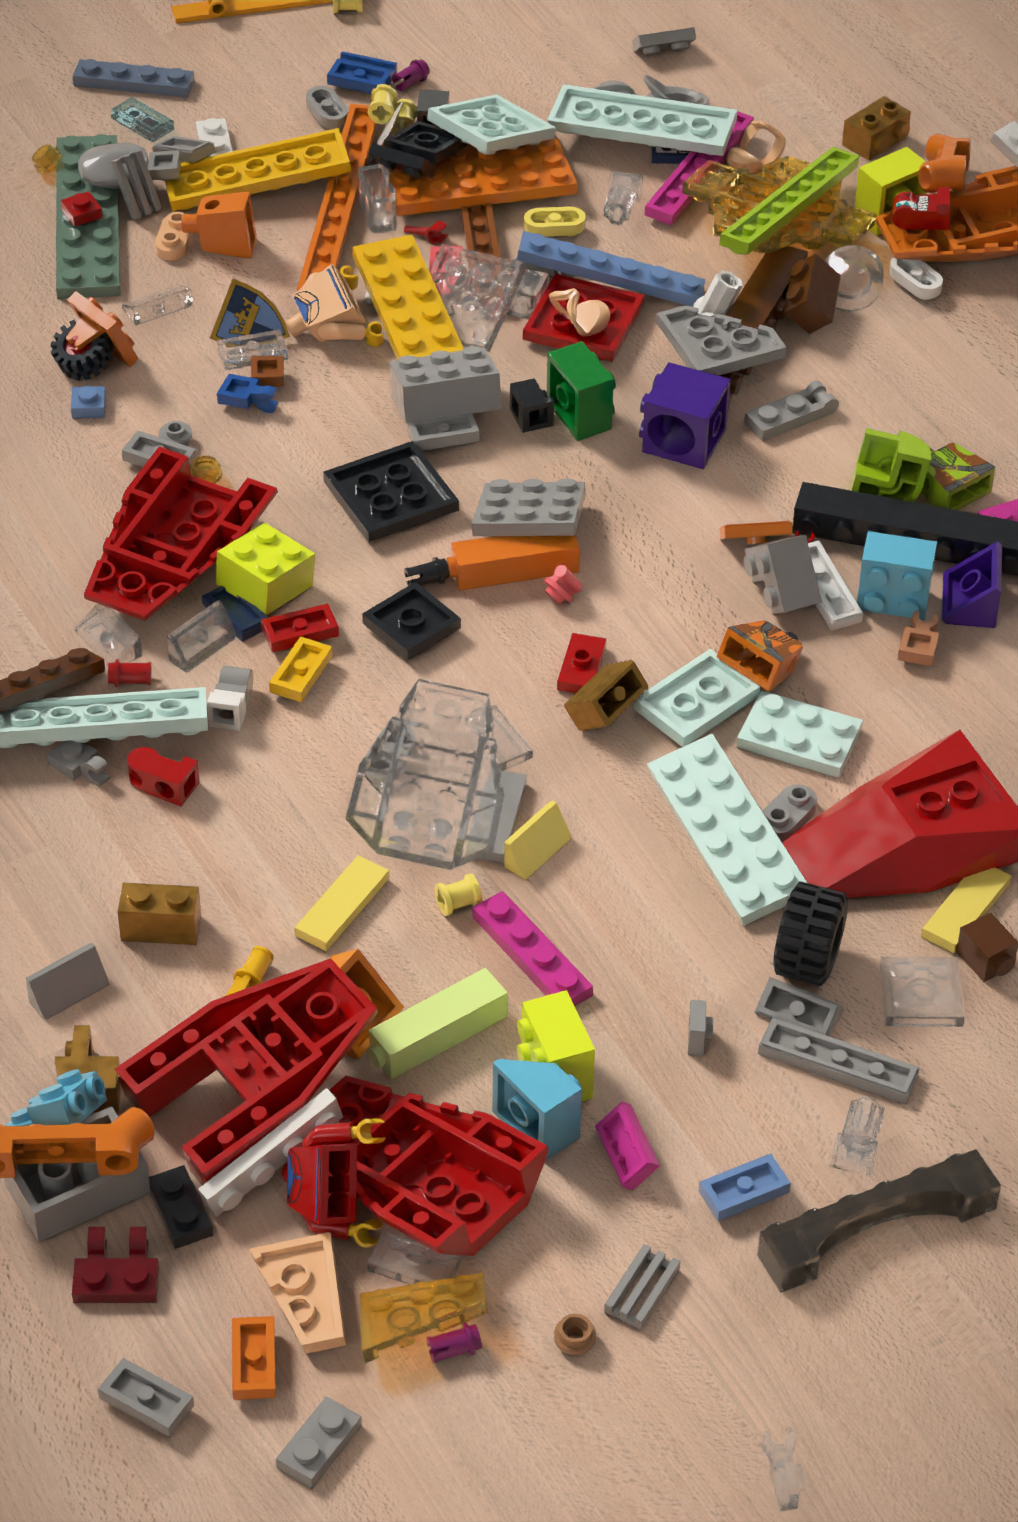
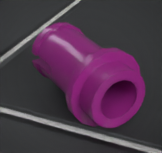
[392,59,430,92]
[426,1322,482,1364]

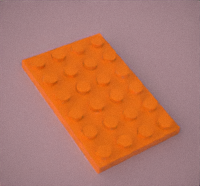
[380,134,578,216]

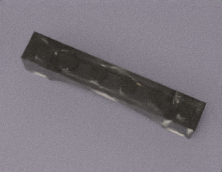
[757,1149,1001,1293]

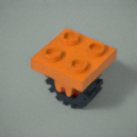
[50,291,139,381]

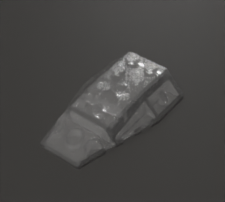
[346,679,505,870]

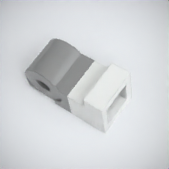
[207,665,253,731]

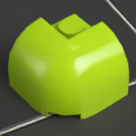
[849,428,931,502]

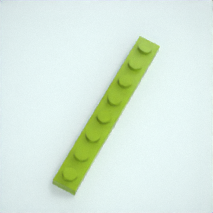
[719,147,860,255]

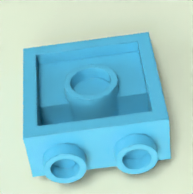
[5,1069,107,1126]

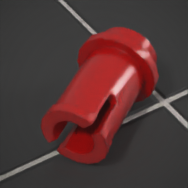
[108,659,152,687]

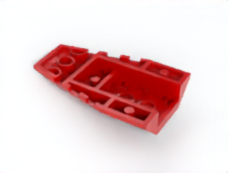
[84,446,278,621]
[329,1075,549,1256]

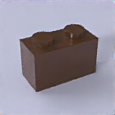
[784,253,841,334]

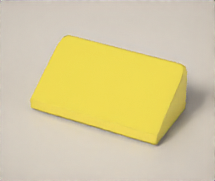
[504,800,571,879]

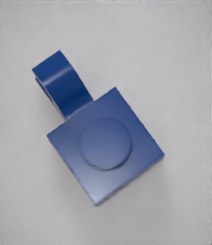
[217,374,279,413]

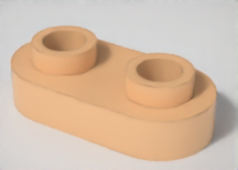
[155,212,193,261]

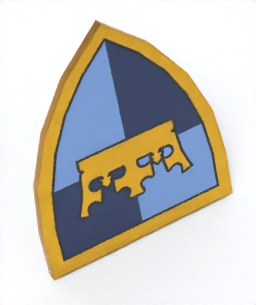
[210,278,290,349]

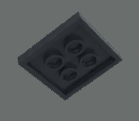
[323,441,459,542]

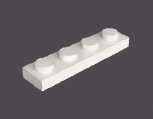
[198,1088,343,1217]

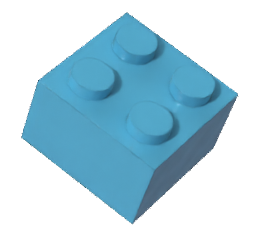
[857,531,937,620]

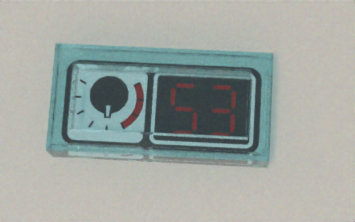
[111,97,174,142]

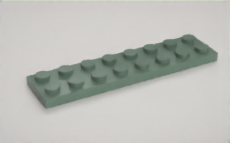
[56,134,120,299]

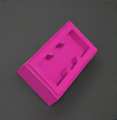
[595,1101,660,1191]

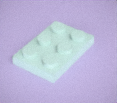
[633,649,761,747]
[736,690,863,778]

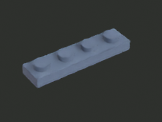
[72,59,195,98]

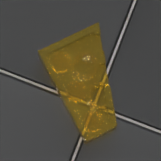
[360,1272,489,1363]

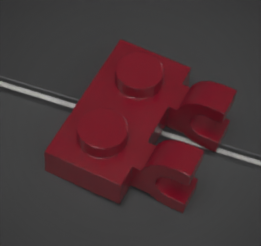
[72,1227,159,1303]

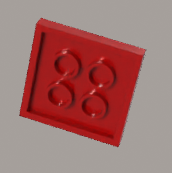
[522,273,645,362]

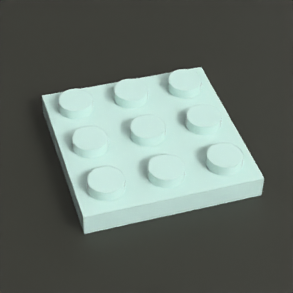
[427,94,556,155]

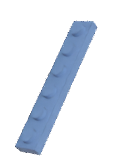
[516,231,705,307]

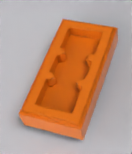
[719,521,793,544]

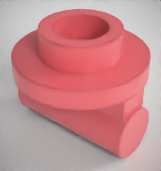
[544,565,582,604]

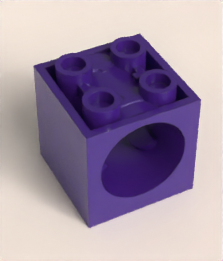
[639,362,730,470]

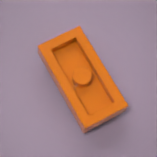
[232,1316,276,1400]

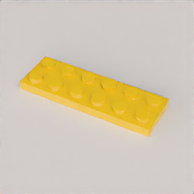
[165,128,352,212]
[352,234,463,360]

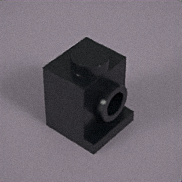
[510,378,554,433]

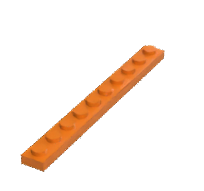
[297,104,378,291]

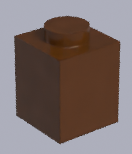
[956,913,1018,982]

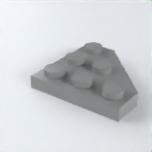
[656,305,787,376]

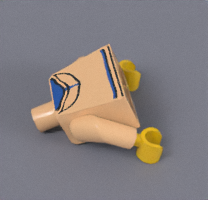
[285,264,385,347]

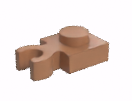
[897,611,940,667]

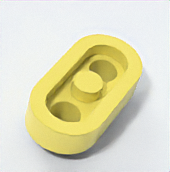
[524,207,586,237]

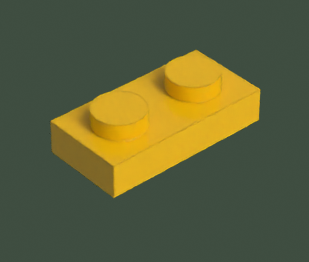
[269,636,333,703]

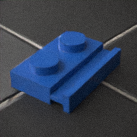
[327,51,397,95]

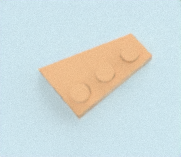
[249,1232,347,1354]

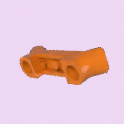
[918,133,971,193]
[0,1107,154,1178]

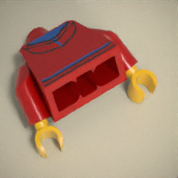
[282,1119,385,1248]

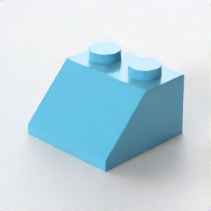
[492,1059,582,1160]

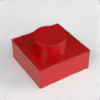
[61,191,103,227]

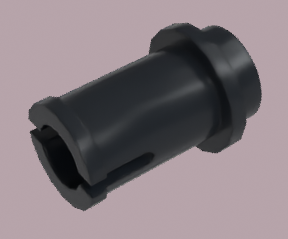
[404,557,450,586]

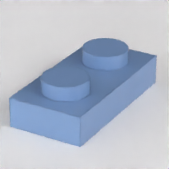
[699,1153,791,1221]

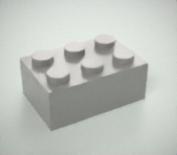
[389,346,502,424]
[4,1106,151,1243]

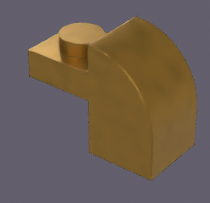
[55,1025,121,1113]

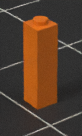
[446,535,580,591]

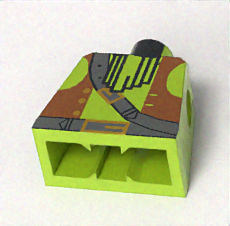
[921,443,996,510]

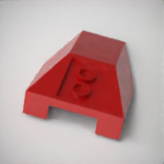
[782,729,1018,898]

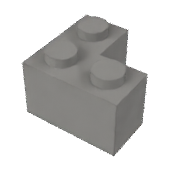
[744,535,822,614]

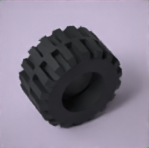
[773,881,848,986]

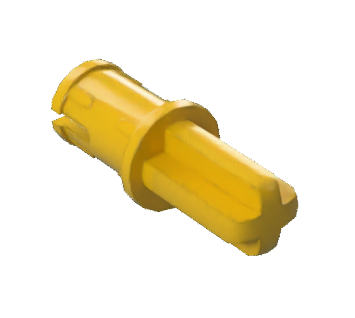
[226,946,274,996]

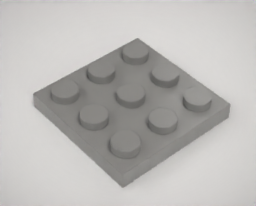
[472,479,586,536]

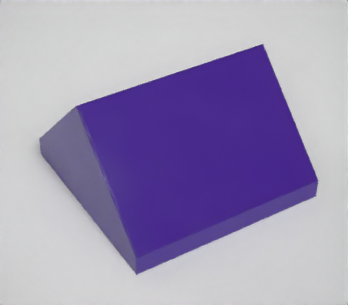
[942,541,1002,628]

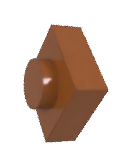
[251,356,284,387]

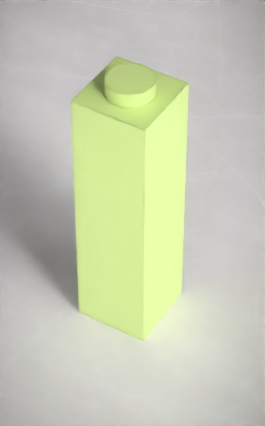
[367,968,508,1080]

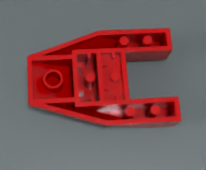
[114,958,378,1186]

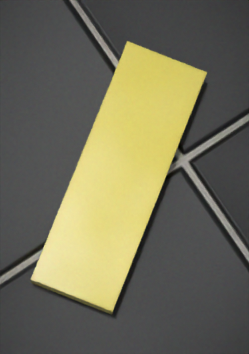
[294,855,389,952]
[921,867,1012,953]

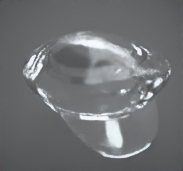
[825,245,884,312]

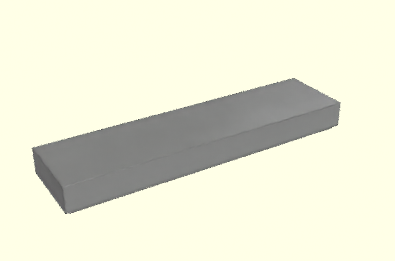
[758,1017,920,1105]

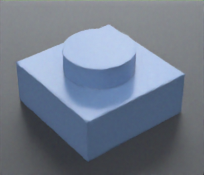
[71,386,106,418]

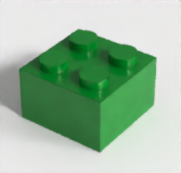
[547,341,616,441]

